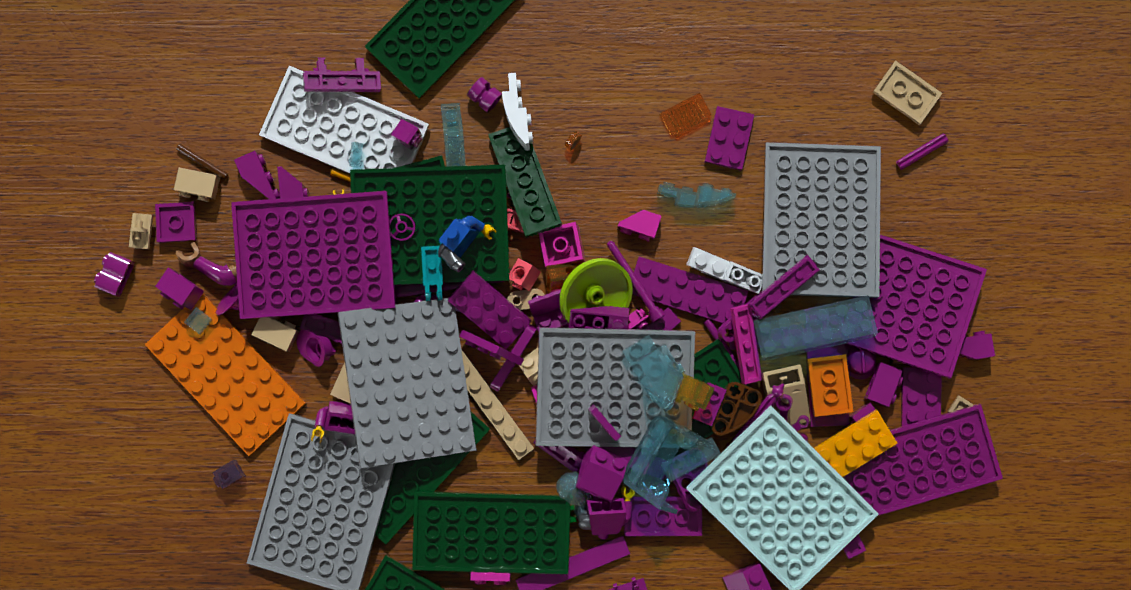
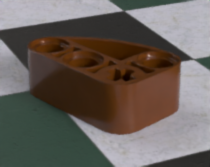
[710,382,762,436]

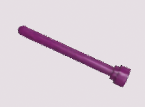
[607,241,666,323]

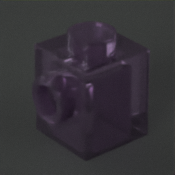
[212,460,246,489]

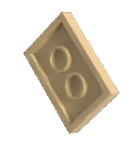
[872,60,942,125]

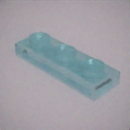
[660,437,721,482]

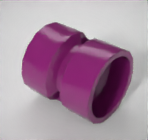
[467,77,502,113]

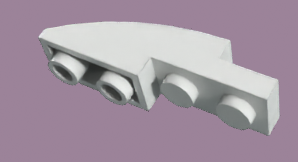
[502,73,533,151]
[686,247,762,294]

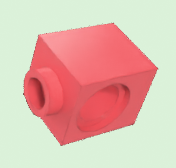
[509,258,541,291]

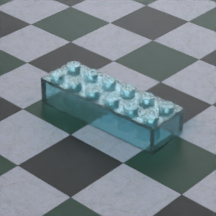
[753,295,878,362]

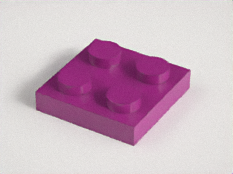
[155,202,197,243]

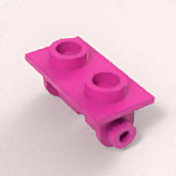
[627,308,650,330]

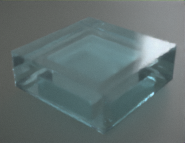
[184,307,212,334]

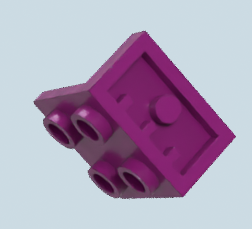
[528,289,569,331]

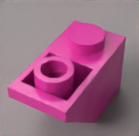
[617,210,661,241]

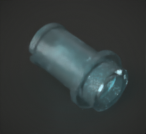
[348,142,364,167]

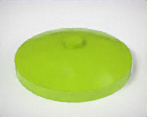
[560,258,633,323]

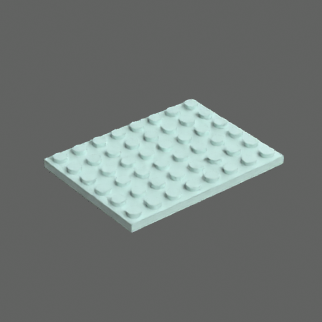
[686,405,879,590]

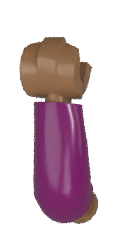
[176,242,237,286]

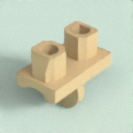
[129,213,153,249]

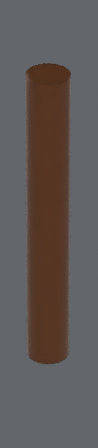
[176,144,228,180]

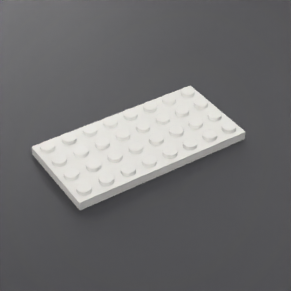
[259,66,429,174]

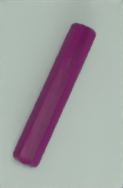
[896,133,948,170]

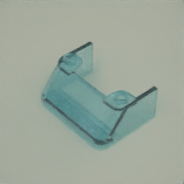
[622,335,685,412]
[623,415,714,514]

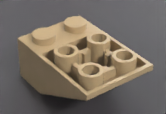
[761,364,810,425]

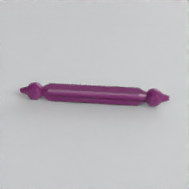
[726,383,785,448]

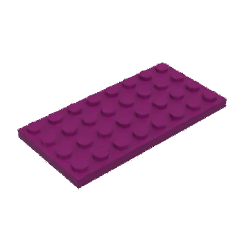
[843,404,1003,515]

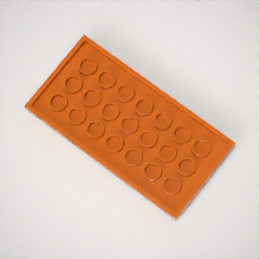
[145,293,306,456]

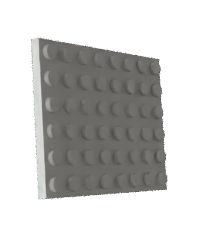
[762,142,881,298]
[338,298,476,468]
[535,327,695,448]
[247,413,396,590]

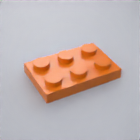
[807,354,853,417]

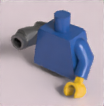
[438,216,497,272]

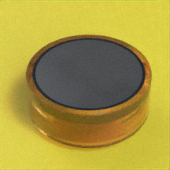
[565,131,582,151]

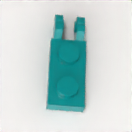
[421,246,443,301]

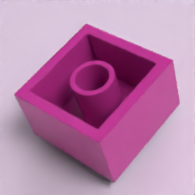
[539,222,586,271]

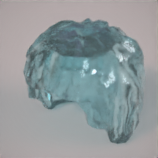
[556,471,592,507]

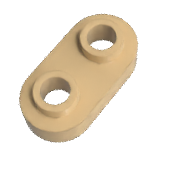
[507,289,545,310]

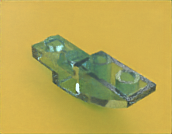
[441,103,466,166]
[657,182,736,208]

